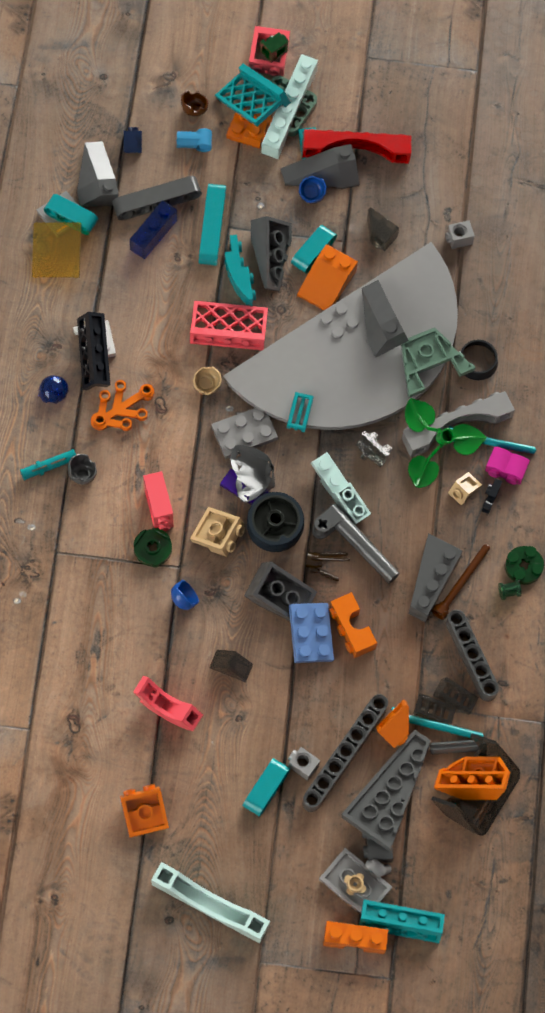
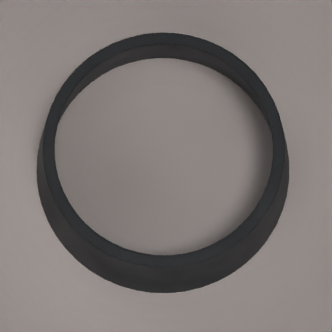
[460,340,498,380]

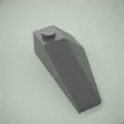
[77,142,119,208]
[281,144,359,189]
[362,280,409,358]

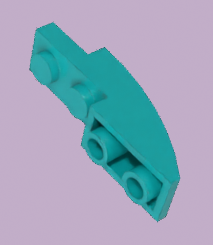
[224,235,256,306]

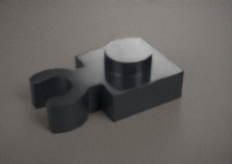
[482,478,503,514]

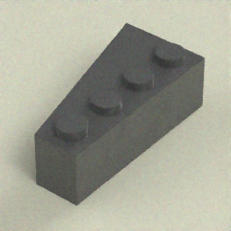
[408,533,463,623]

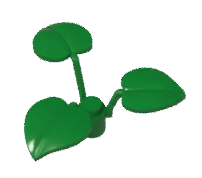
[405,398,487,488]

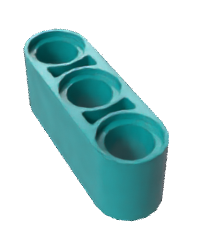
[43,194,98,235]
[291,225,337,274]
[242,758,290,817]

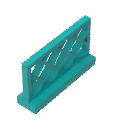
[215,63,291,127]

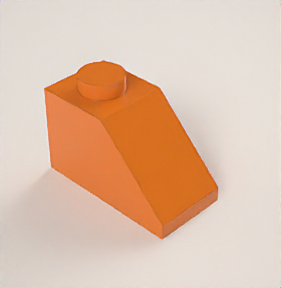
[376,699,409,748]

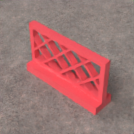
[190,301,268,350]

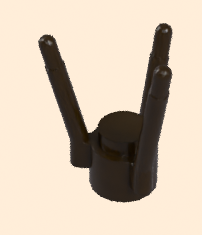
[306,552,350,581]

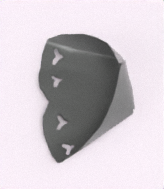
[230,445,275,503]

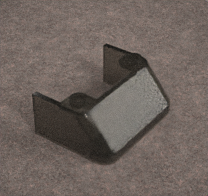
[431,733,520,836]

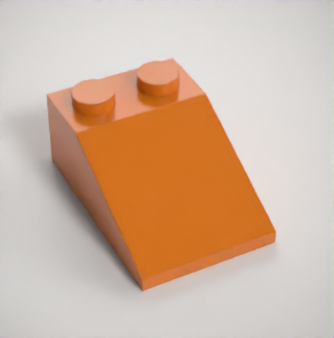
[297,244,358,311]

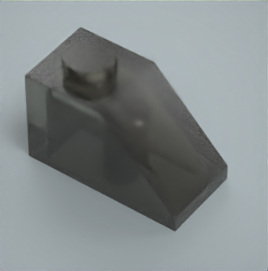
[367,207,399,251]

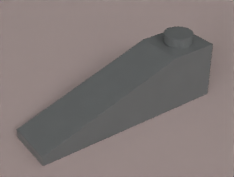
[251,216,292,292]

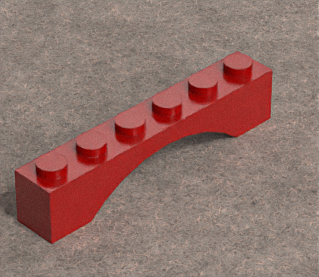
[302,129,412,164]

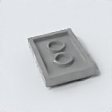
[211,408,278,459]
[319,848,392,915]

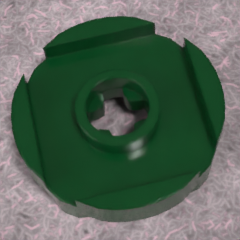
[134,528,172,568]
[505,546,544,585]

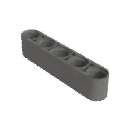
[112,176,202,220]
[446,610,499,702]

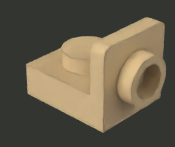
[448,472,482,505]

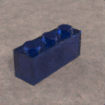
[129,200,177,259]

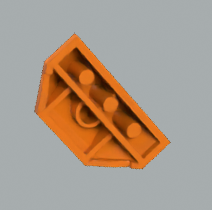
[434,757,511,800]

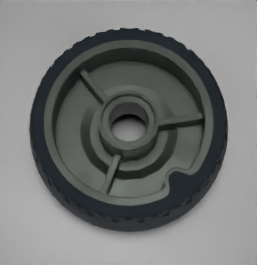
[247,492,304,552]

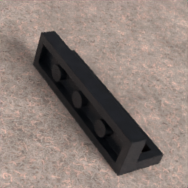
[77,312,111,390]

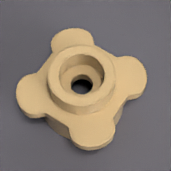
[344,873,366,895]

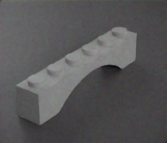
[401,391,515,458]

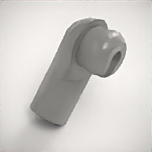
[365,859,391,876]

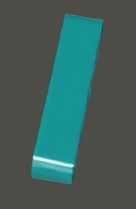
[199,183,226,266]

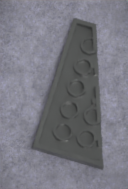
[341,730,431,852]

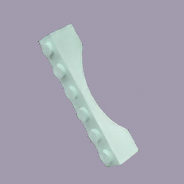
[261,54,318,159]
[151,862,270,944]

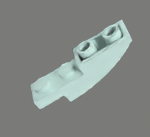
[310,452,371,525]

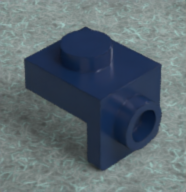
[124,127,142,153]

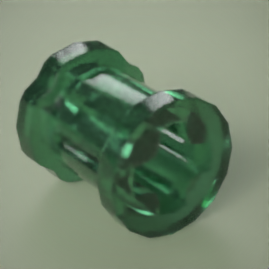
[498,579,522,600]

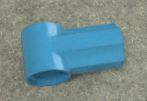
[177,128,212,152]

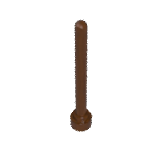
[432,544,490,620]

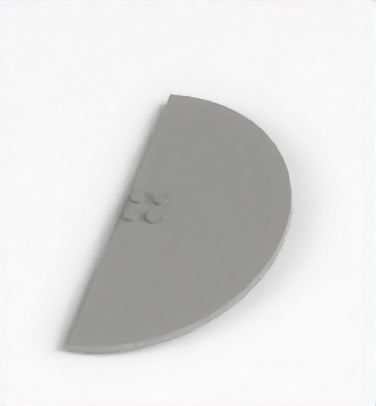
[223,242,458,430]

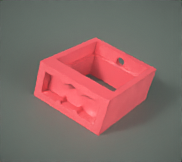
[249,26,290,76]
[143,471,174,531]

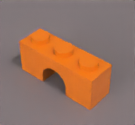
[329,592,377,658]
[323,921,388,954]

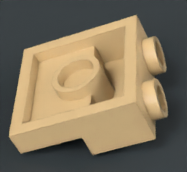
[190,507,245,557]

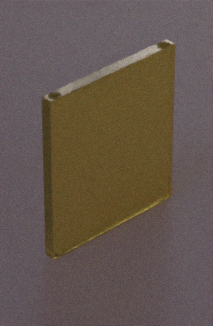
[32,222,81,278]

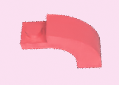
[133,676,203,731]

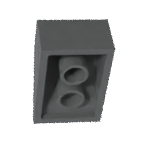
[244,561,317,621]

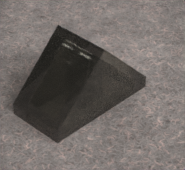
[209,650,253,683]

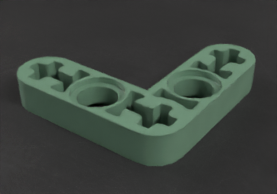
[271,76,317,136]

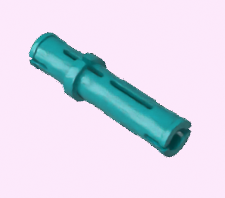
[20,449,76,481]

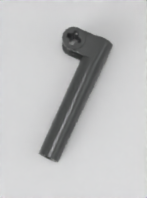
[312,504,400,584]

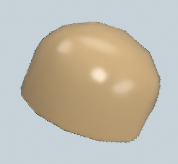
[193,366,222,395]

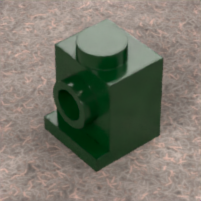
[260,32,288,63]

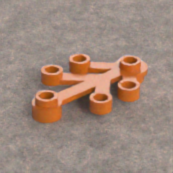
[91,380,154,431]

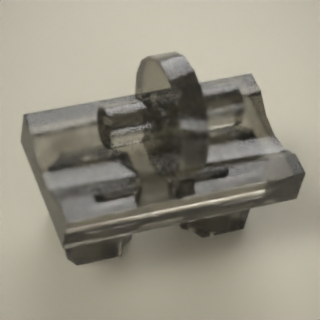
[356,431,392,467]

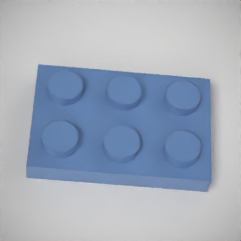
[289,603,334,663]

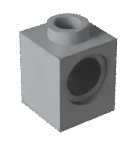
[445,220,475,249]
[288,747,320,781]

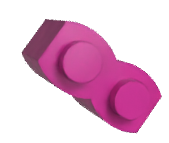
[485,446,530,485]

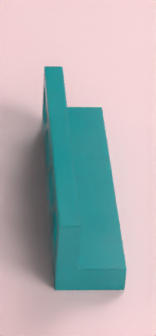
[359,900,445,943]

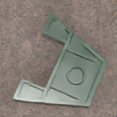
[401,327,476,398]

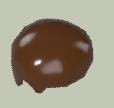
[181,90,209,116]

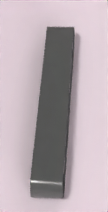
[303,694,388,812]

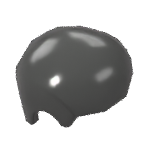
[68,454,97,485]

